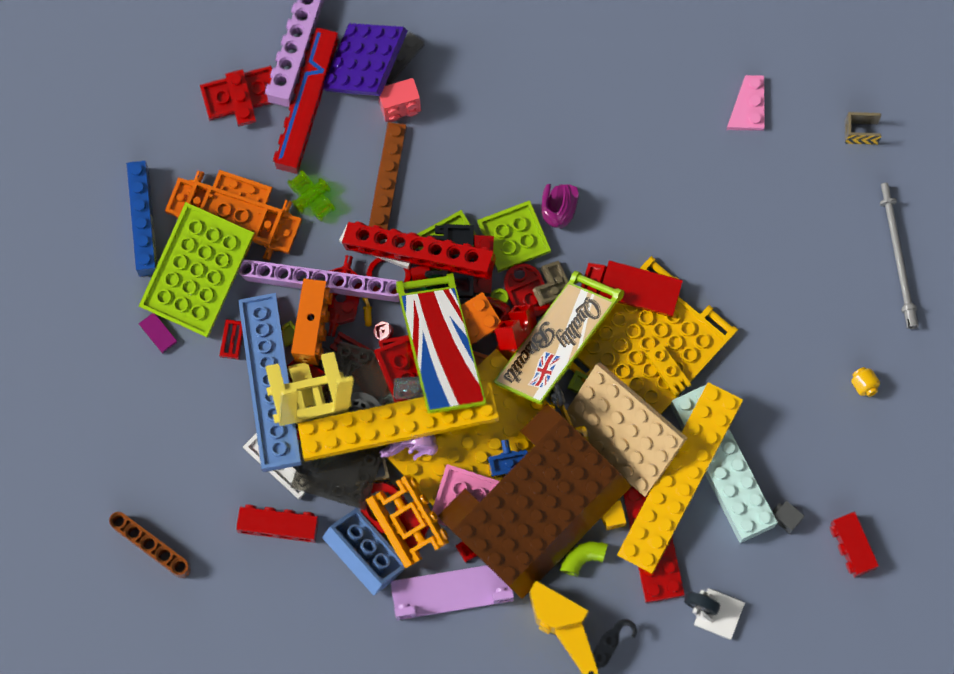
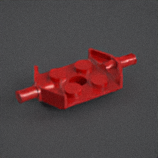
[327,255,362,337]

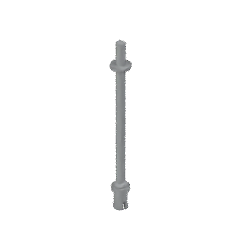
[880,183,919,329]

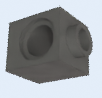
[772,501,804,534]

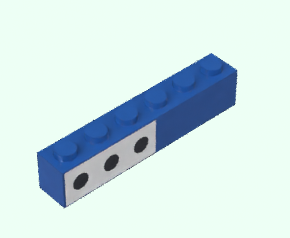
[127,161,157,277]

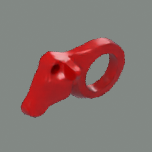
[360,483,430,552]

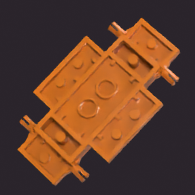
[165,170,302,261]

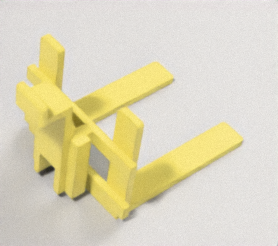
[266,352,354,426]

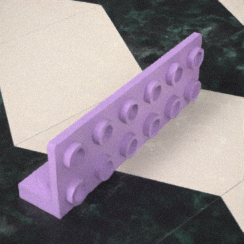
[391,565,514,620]

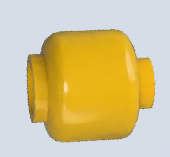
[851,367,880,397]

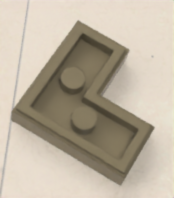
[533,261,569,307]

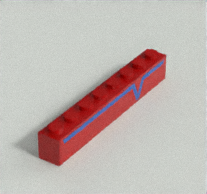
[273,28,339,174]

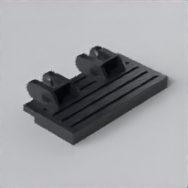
[425,224,474,299]

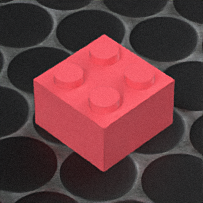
[378,78,421,122]

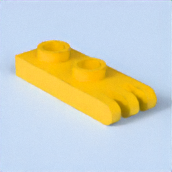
[645,343,691,396]

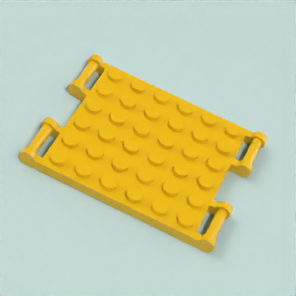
[569,256,739,415]

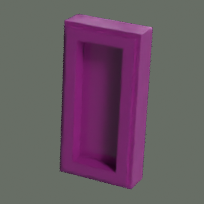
[139,313,177,354]

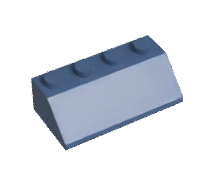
[322,508,406,596]

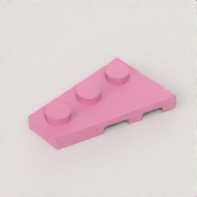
[726,75,764,131]

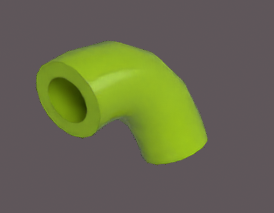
[560,541,608,576]

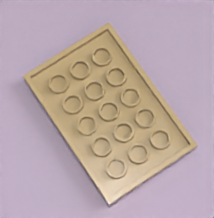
[567,363,687,497]

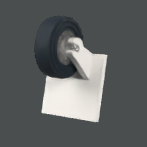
[684,588,745,640]

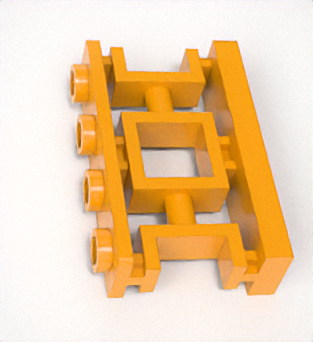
[366,475,449,568]

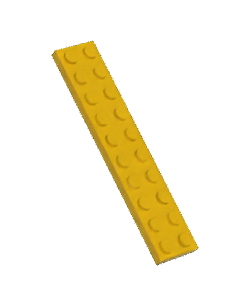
[617,382,743,574]
[297,383,499,462]

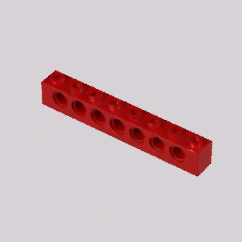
[342,221,496,279]

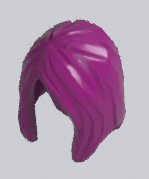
[541,184,579,229]

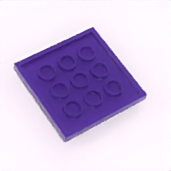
[323,23,408,96]

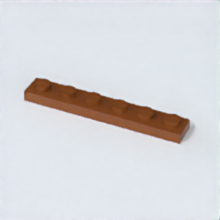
[369,122,407,230]

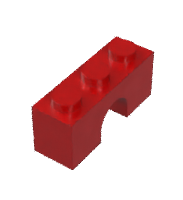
[495,304,537,352]

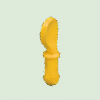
[362,297,372,327]

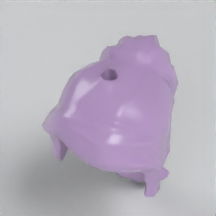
[379,435,438,461]

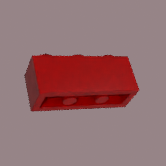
[830,512,879,578]

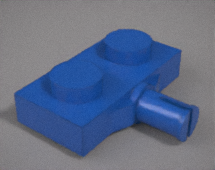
[488,439,527,477]

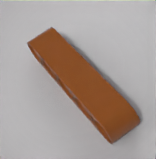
[109,512,191,578]

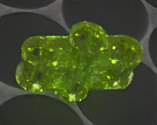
[287,170,336,222]

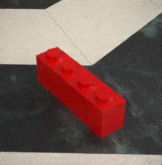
[236,505,319,543]

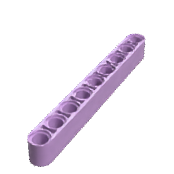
[238,260,405,302]

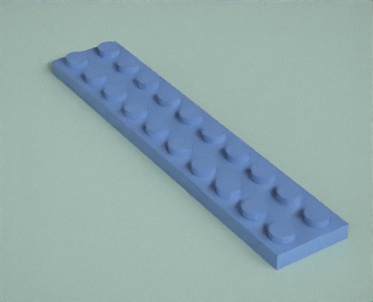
[238,293,302,472]

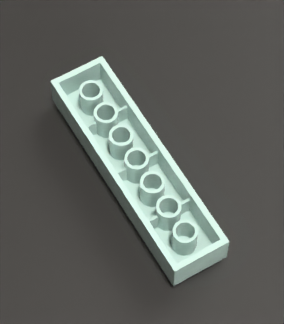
[670,384,777,543]

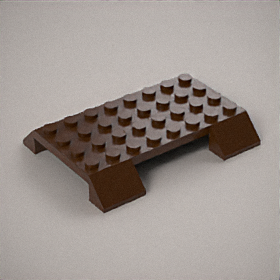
[438,403,631,599]

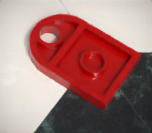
[504,264,552,318]

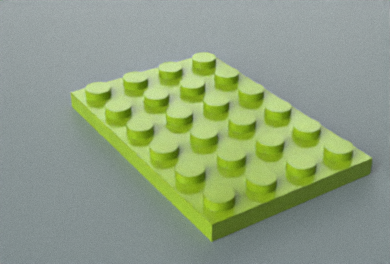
[139,202,255,338]

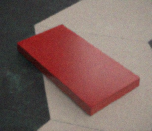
[200,66,272,121]
[599,260,683,318]

